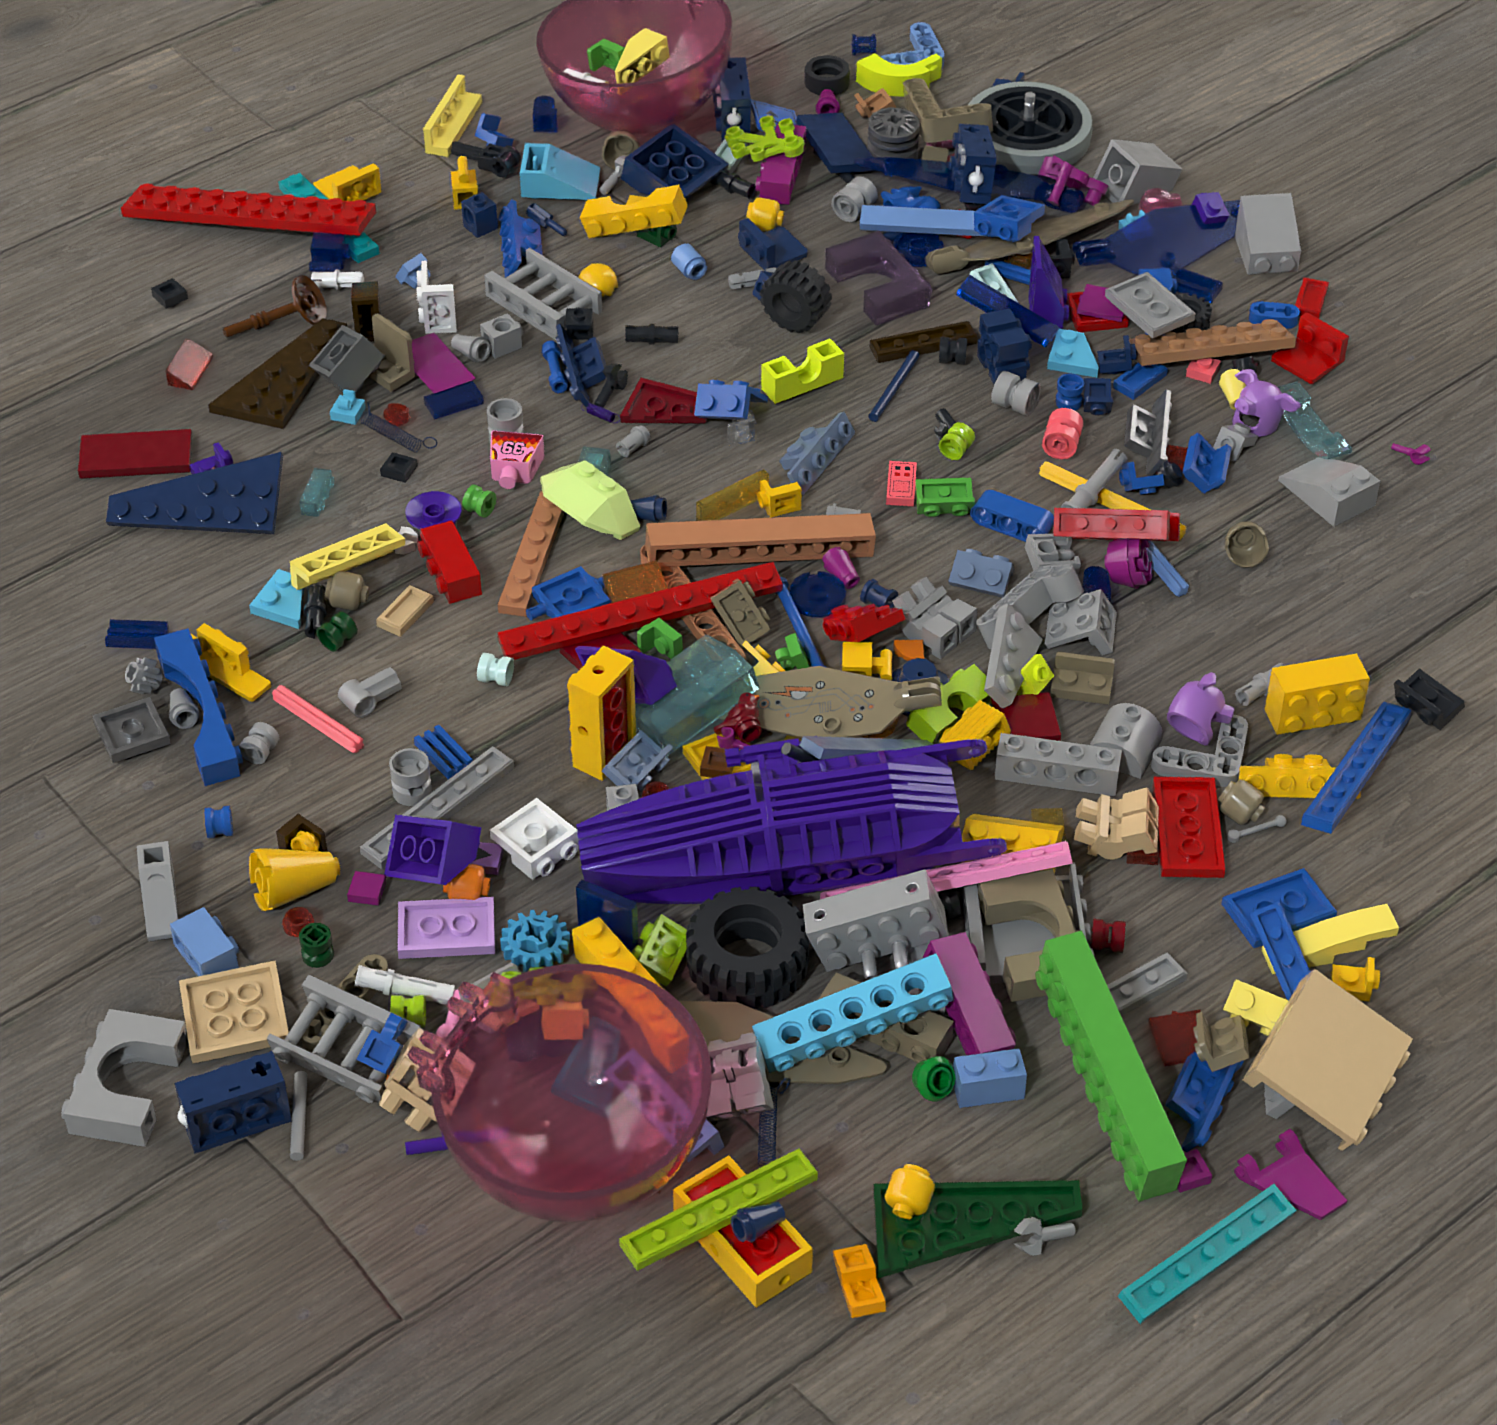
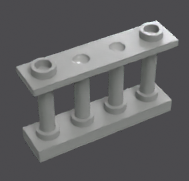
[484,248,602,340]
[267,975,421,1103]

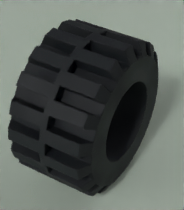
[760,260,832,333]

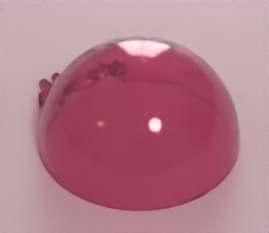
[536,0,733,134]
[406,964,712,1223]

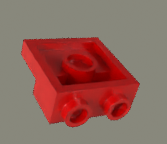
[822,604,906,642]

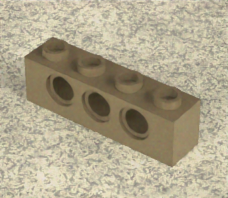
[818,972,954,1063]

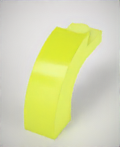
[856,53,942,97]

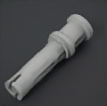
[1061,449,1127,508]

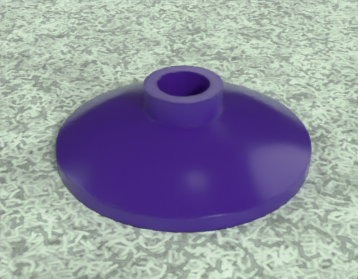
[405,491,462,530]

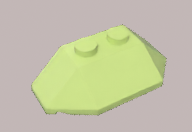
[540,460,640,540]

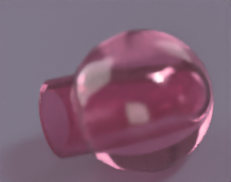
[1139,188,1182,223]

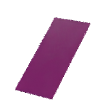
[412,333,476,393]

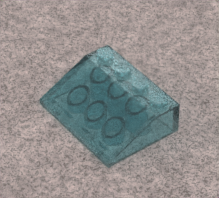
[635,634,760,756]

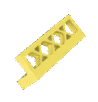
[423,75,482,157]
[290,523,405,590]

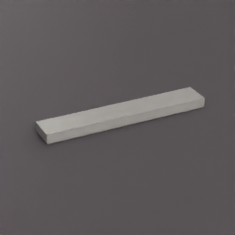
[360,746,514,869]

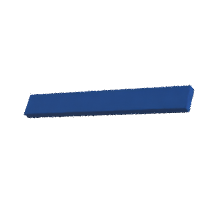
[1301,702,1412,834]

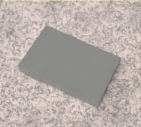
[1105,272,1196,338]

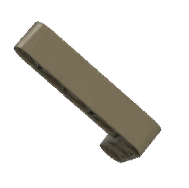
[903,78,993,143]

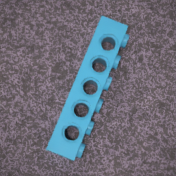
[752,954,953,1073]

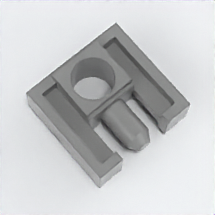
[1025,534,1081,576]

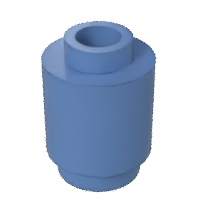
[671,244,707,280]

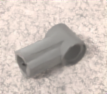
[338,667,402,718]

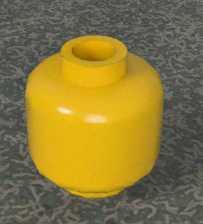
[746,197,784,232]
[885,1164,935,1219]

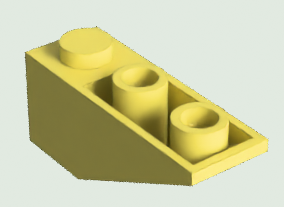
[615,28,670,93]

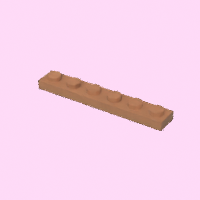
[498,491,565,617]

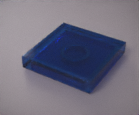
[576,879,639,951]

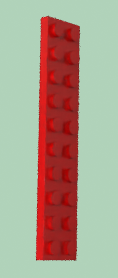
[121,184,376,236]

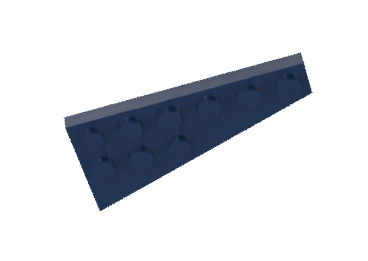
[106,452,283,534]

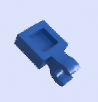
[356,1013,408,1075]

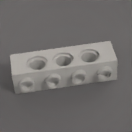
[995,733,1122,796]

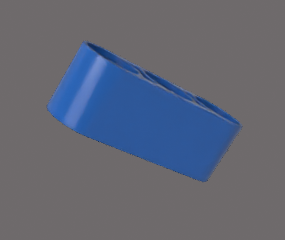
[970,490,1054,542]

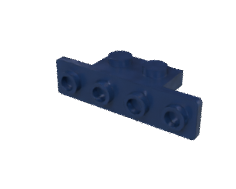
[555,323,606,407]

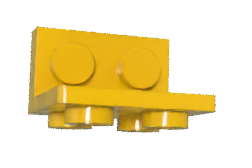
[313,163,381,201]

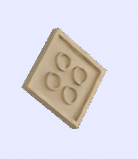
[179,961,289,1064]

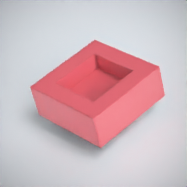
[1186,358,1221,384]

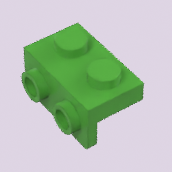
[915,478,975,517]

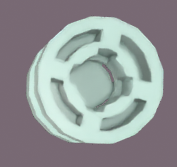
[477,653,514,686]

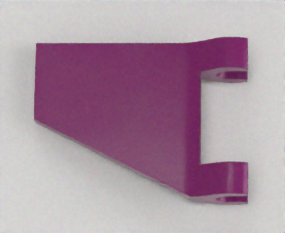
[1234,1129,1347,1220]

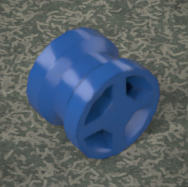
[204,805,233,839]

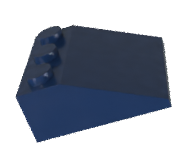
[621,123,729,199]

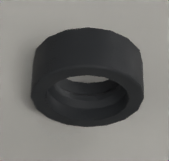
[804,55,850,95]

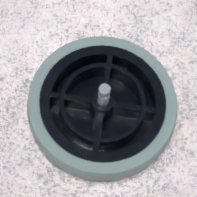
[968,82,1092,174]

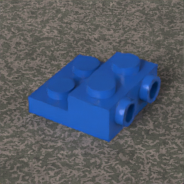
[974,195,1045,242]

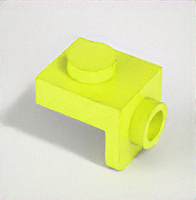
[1016,654,1054,695]

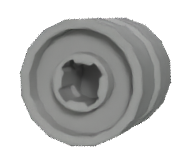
[832,176,878,222]
[991,371,1041,416]
[487,398,524,444]
[389,748,432,806]

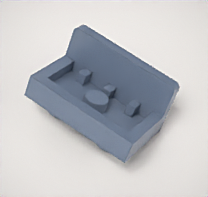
[948,549,1015,598]
[601,730,673,791]

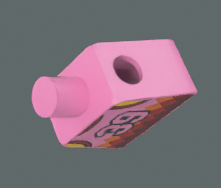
[490,430,544,489]

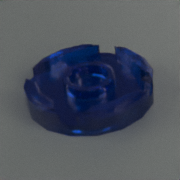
[893,232,944,267]
[790,571,846,618]

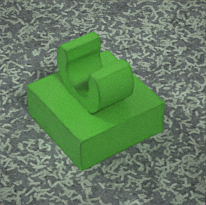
[775,633,810,671]

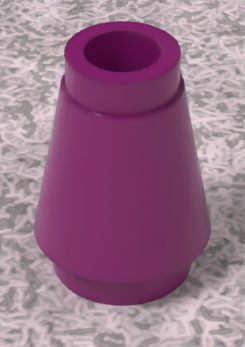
[816,89,840,114]
[822,547,860,589]

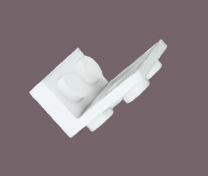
[417,261,457,334]

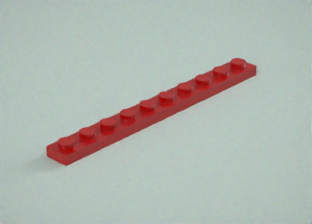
[498,562,783,660]

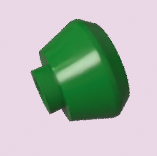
[912,1056,955,1102]

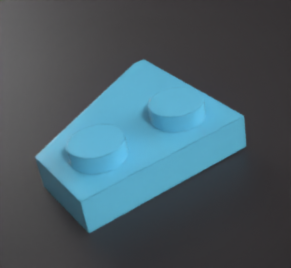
[1047,329,1099,378]
[249,569,304,629]

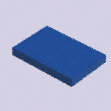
[1222,868,1337,948]

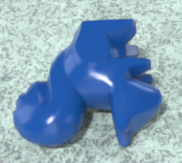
[881,186,941,209]

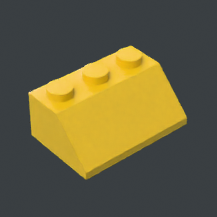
[961,814,1064,874]

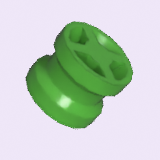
[462,484,496,518]

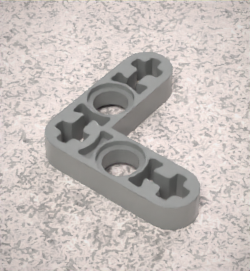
[1151,715,1248,787]

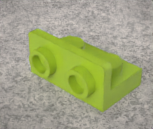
[631,914,687,986]

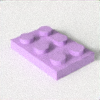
[398,897,495,959]

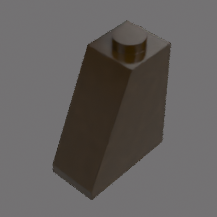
[351,281,381,342]

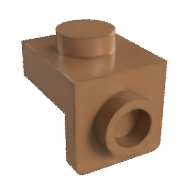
[854,88,896,118]

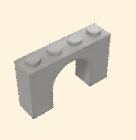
[61,1009,188,1147]

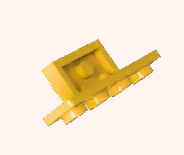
[191,623,271,702]
[1238,754,1361,799]

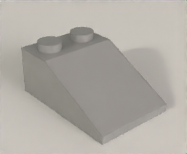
[1278,456,1380,527]

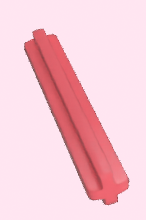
[272,685,364,753]

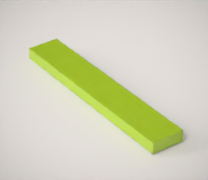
[619,1148,818,1271]

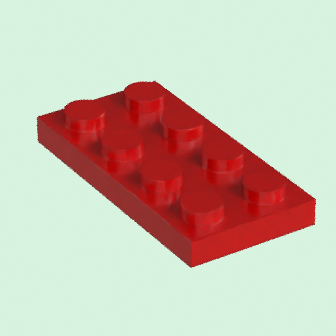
[1152,776,1225,878]

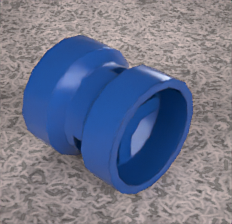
[1055,373,1084,411]

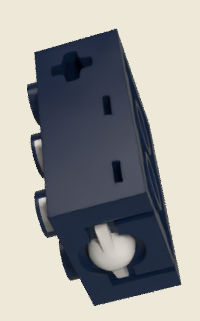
[712,57,751,141]
[949,124,997,204]
[174,1051,292,1154]

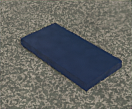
[796,113,877,174]

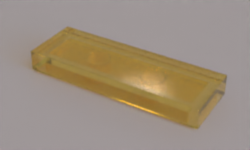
[696,469,769,521]

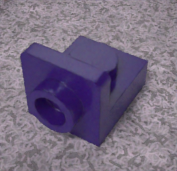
[189,442,234,474]

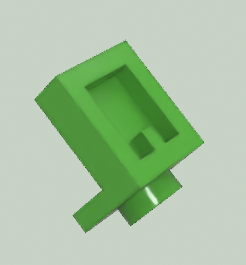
[637,618,683,662]

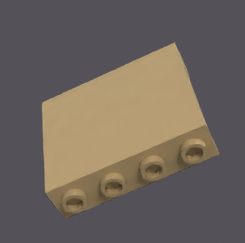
[1243,969,1413,1151]

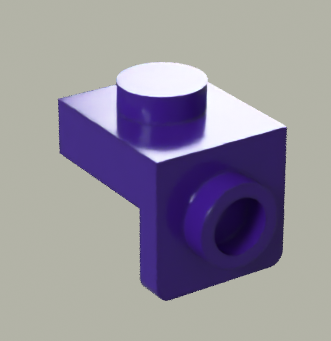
[1189,192,1230,224]

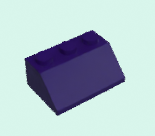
[575,646,677,705]
[384,814,481,885]

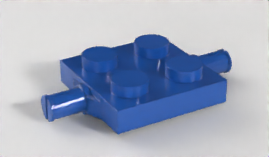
[526,566,616,621]

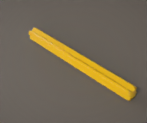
[1039,461,1186,540]

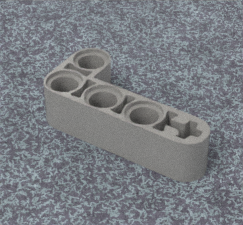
[976,564,1084,649]

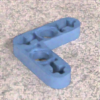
[881,22,945,67]

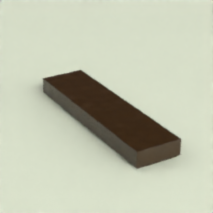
[869,321,978,363]

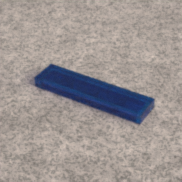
[956,275,1060,348]

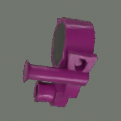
[1037,155,1109,206]

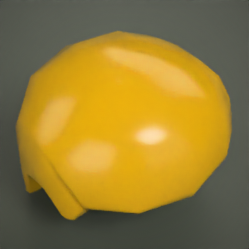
[578,263,618,297]

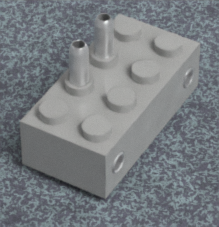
[803,869,949,980]

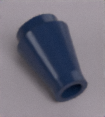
[630,495,667,523]
[731,1201,786,1242]

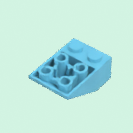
[520,143,600,201]

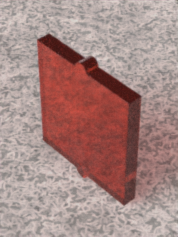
[1148,1010,1201,1066]

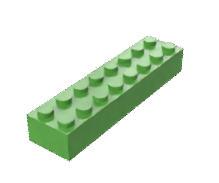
[1035,930,1187,1202]

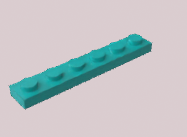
[278,173,380,263]
[1118,1184,1297,1324]

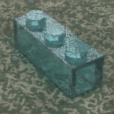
[300,468,334,517]

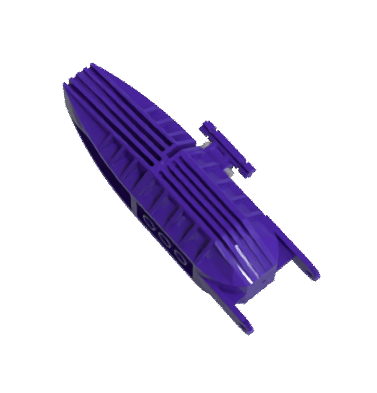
[576,738,1007,904]

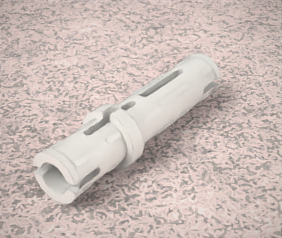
[355,965,455,1006]

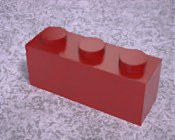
[417,520,482,604]

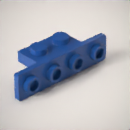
[498,199,543,278]
[1165,1052,1244,1152]

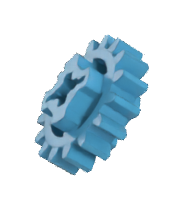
[500,910,570,972]

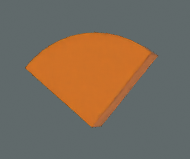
[893,640,924,661]

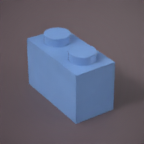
[170,907,239,976]
[953,1048,1027,1108]

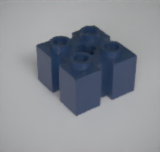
[977,308,1032,384]

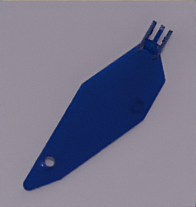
[854,157,1085,213]
[1072,200,1240,275]

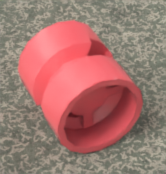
[1042,408,1084,460]

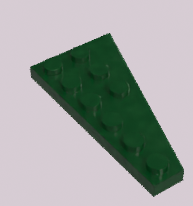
[873,1180,1082,1279]

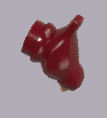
[713,692,762,743]

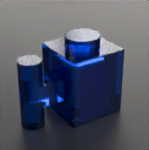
[309,232,350,272]

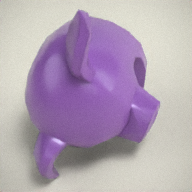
[1232,369,1301,437]
[1167,672,1234,746]

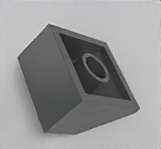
[308,325,385,393]

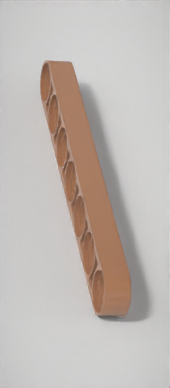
[640,545,746,677]

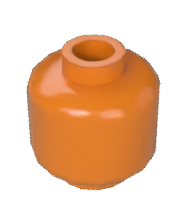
[443,864,491,900]

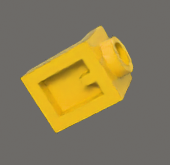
[757,480,802,518]
[1331,957,1380,1002]

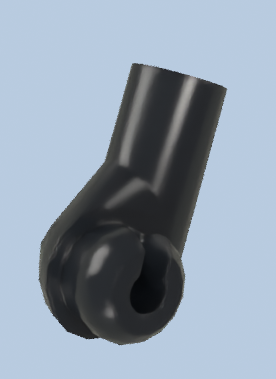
[934,408,956,440]

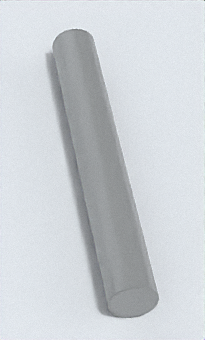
[290,1071,308,1161]

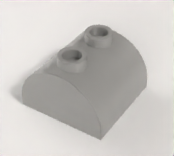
[1090,703,1162,779]

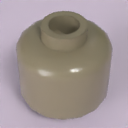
[325,571,369,611]
[1218,780,1265,825]

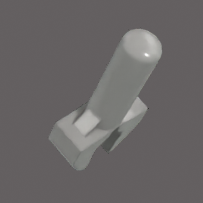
[599,156,627,195]
[1014,1217,1076,1256]

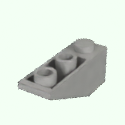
[136,841,179,941]

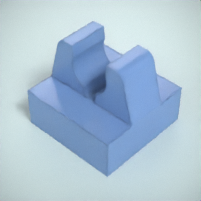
[395,253,430,289]

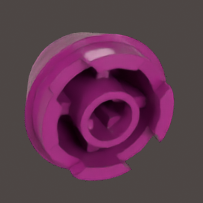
[1104,538,1152,589]

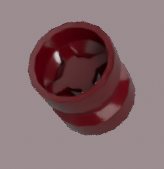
[1091,919,1126,953]

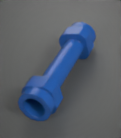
[542,341,568,393]

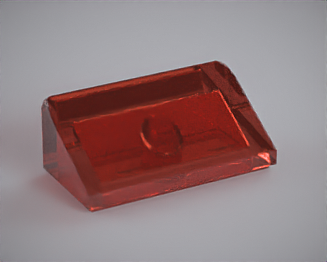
[166,339,213,390]

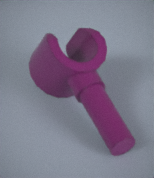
[1391,443,1431,465]
[717,727,750,750]

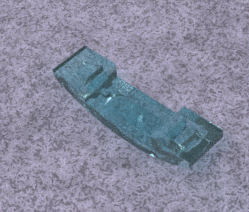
[1278,381,1352,460]

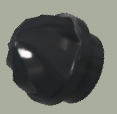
[1231,356,1258,374]

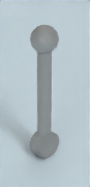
[1227,815,1287,843]

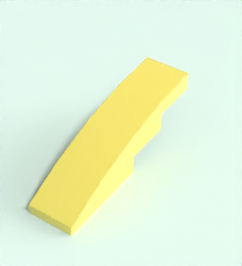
[1262,904,1399,975]

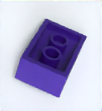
[1028,236,1069,331]

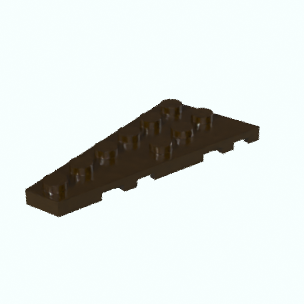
[208,318,347,429]

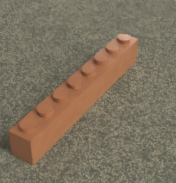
[645,513,876,567]

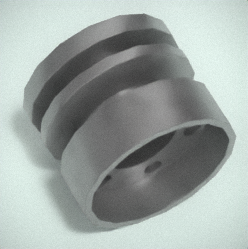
[868,108,920,172]

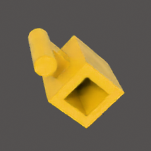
[451,156,478,210]
[842,642,892,680]

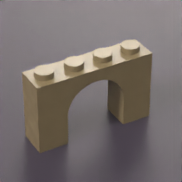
[978,869,1079,1002]

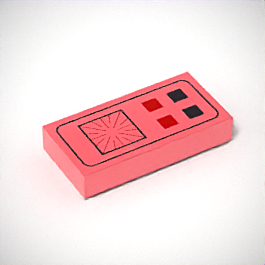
[886,461,917,506]

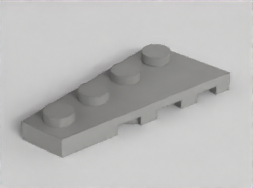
[984,603,1042,708]

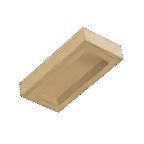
[376,585,434,637]

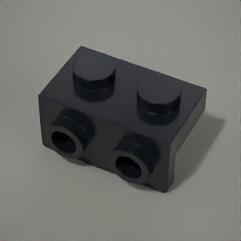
[1394,668,1465,730]

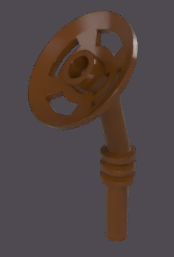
[223,275,327,338]

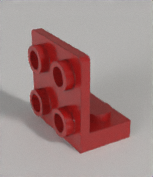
[1271,312,1349,384]

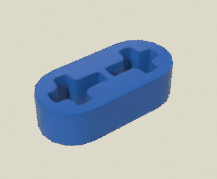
[1249,301,1300,329]

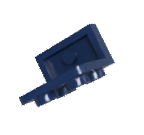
[738,218,808,270]

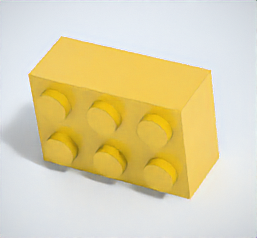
[1265,653,1370,735]

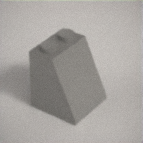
[1093,139,1182,206]
[1235,193,1301,274]

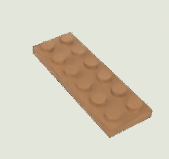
[1129,319,1295,366]

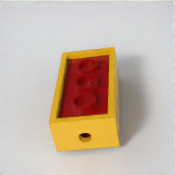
[567,646,636,781]
[673,1155,813,1308]

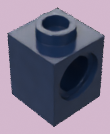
[461,192,498,238]

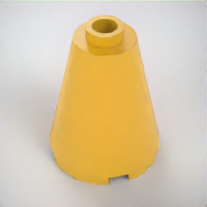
[249,848,340,911]

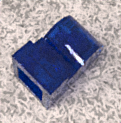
[532,95,558,133]
[1080,566,1111,601]

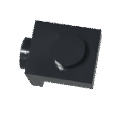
[1050,239,1075,279]
[565,307,594,340]

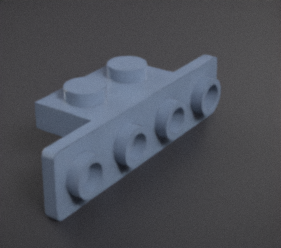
[780,412,855,495]

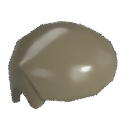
[602,131,640,170]
[1224,521,1269,568]

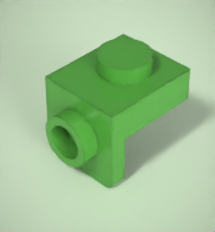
[587,39,625,71]

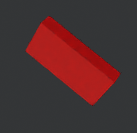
[1295,278,1329,319]

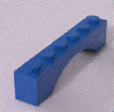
[154,628,243,786]

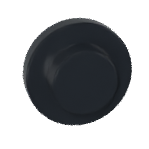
[1157,461,1182,488]

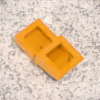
[833,1244,886,1318]

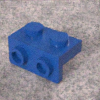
[1182,432,1232,494]

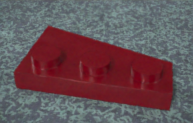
[620,377,708,423]

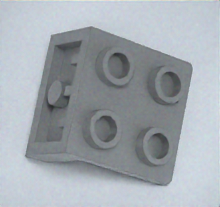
[1045,589,1117,655]

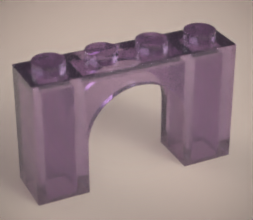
[825,231,932,326]

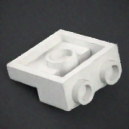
[490,798,579,880]

